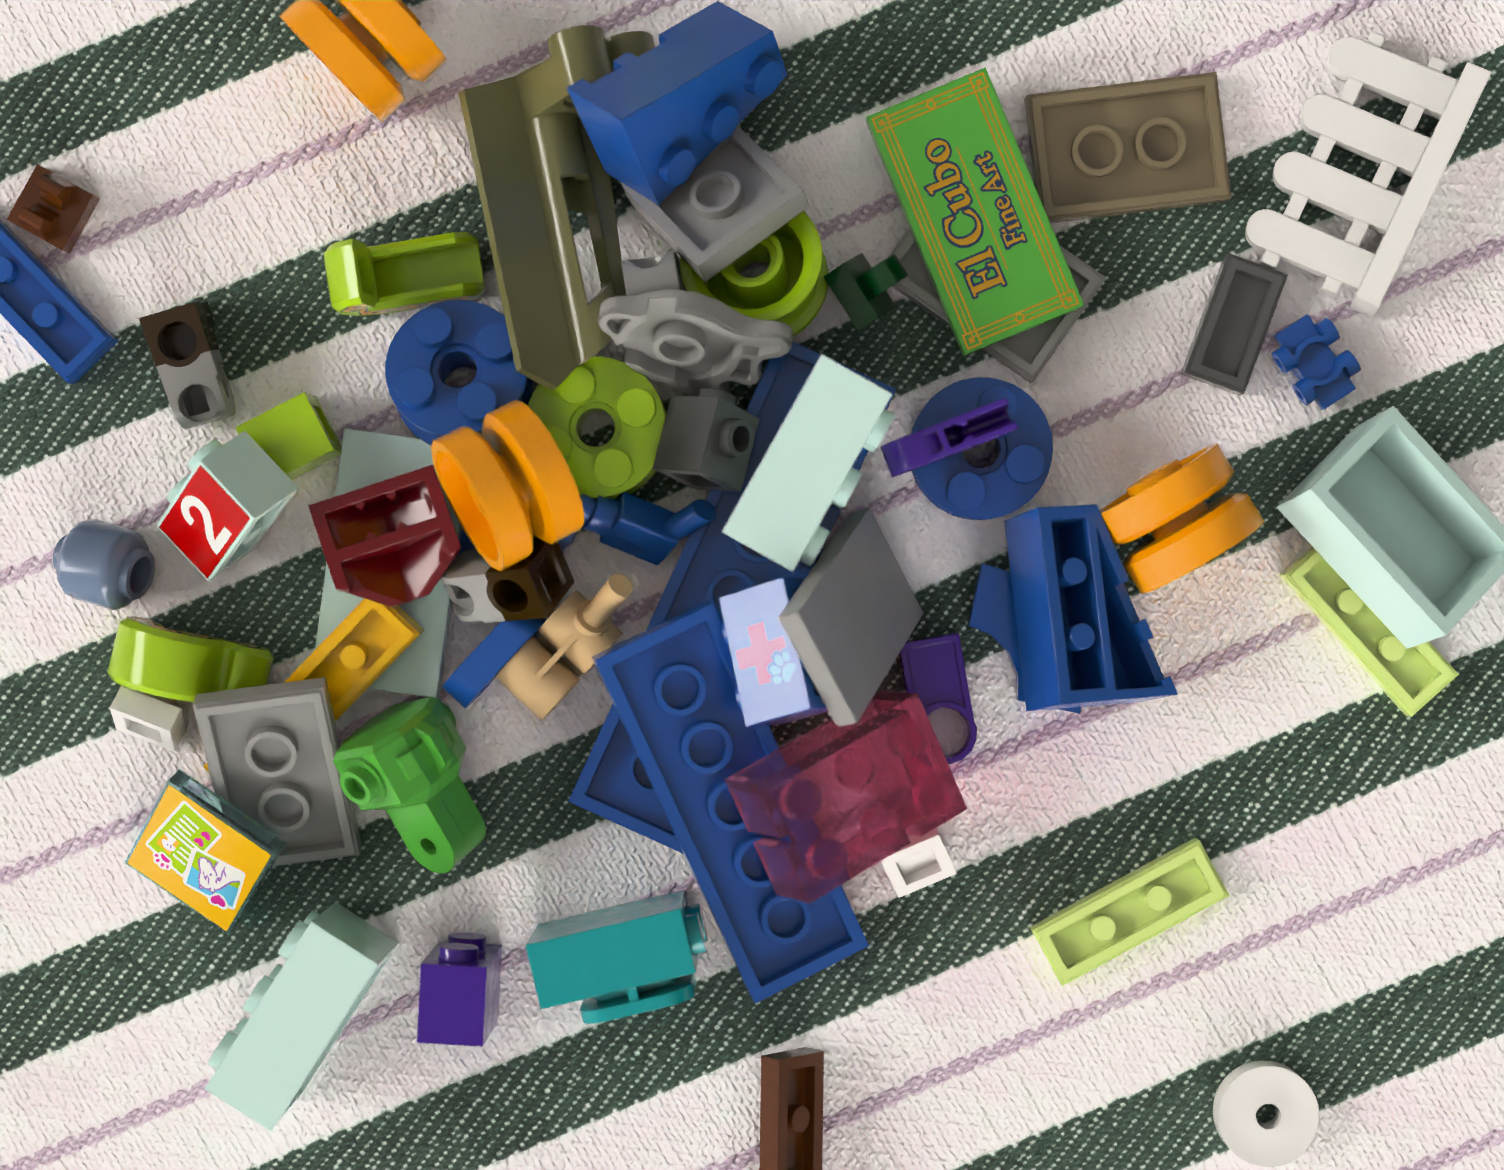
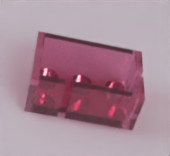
[724,691,967,903]

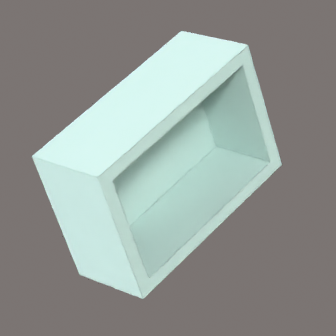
[722,354,895,571]
[1276,406,1504,649]
[204,902,399,1132]

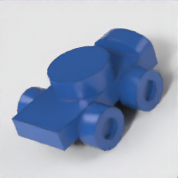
[1272,314,1361,410]

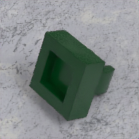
[823,253,908,331]

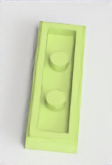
[1279,546,1459,717]
[1030,837,1230,986]

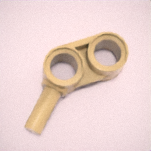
[495,573,633,721]

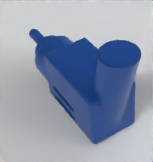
[580,492,716,565]

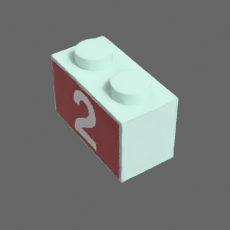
[157,431,298,582]

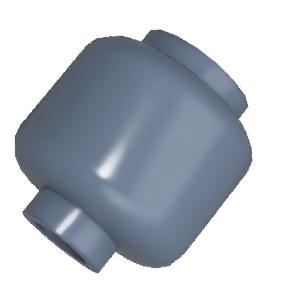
[53,519,155,610]

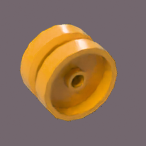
[279,0,447,122]
[431,400,585,571]
[1100,443,1264,594]

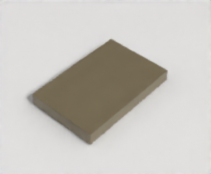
[1024,72,1231,223]

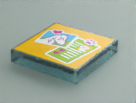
[124,769,286,935]

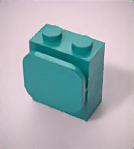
[525,890,708,1024]

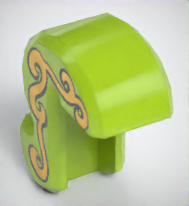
[323,232,486,316]
[107,616,274,702]

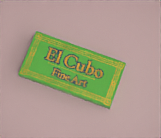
[865,67,1084,357]

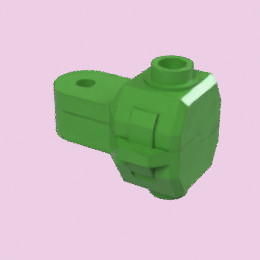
[333,697,486,873]

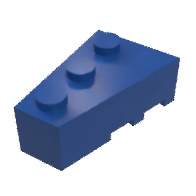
[566,1,788,205]
[1004,504,1178,712]

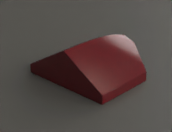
[308,465,461,607]

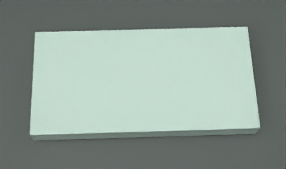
[315,428,461,698]

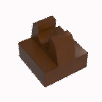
[7,164,100,254]

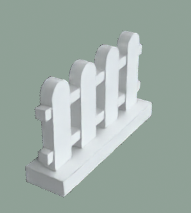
[1245,31,1492,318]

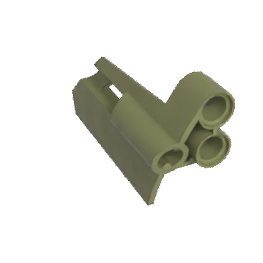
[459,25,655,390]

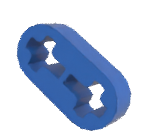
[442,618,546,709]

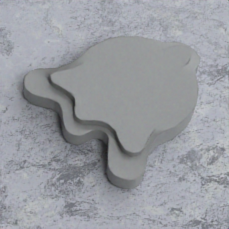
[598,290,793,396]

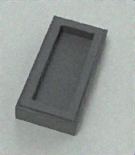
[1181,253,1288,396]

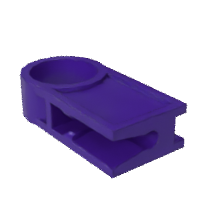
[880,398,1018,478]
[899,633,977,764]

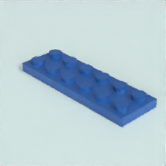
[592,601,869,1004]

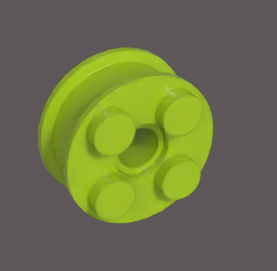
[680,211,828,337]
[528,356,667,499]

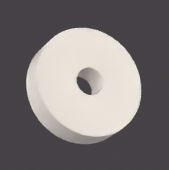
[1213,1060,1320,1167]

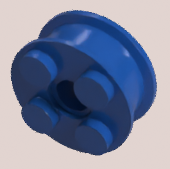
[385,300,534,446]
[911,377,1053,520]

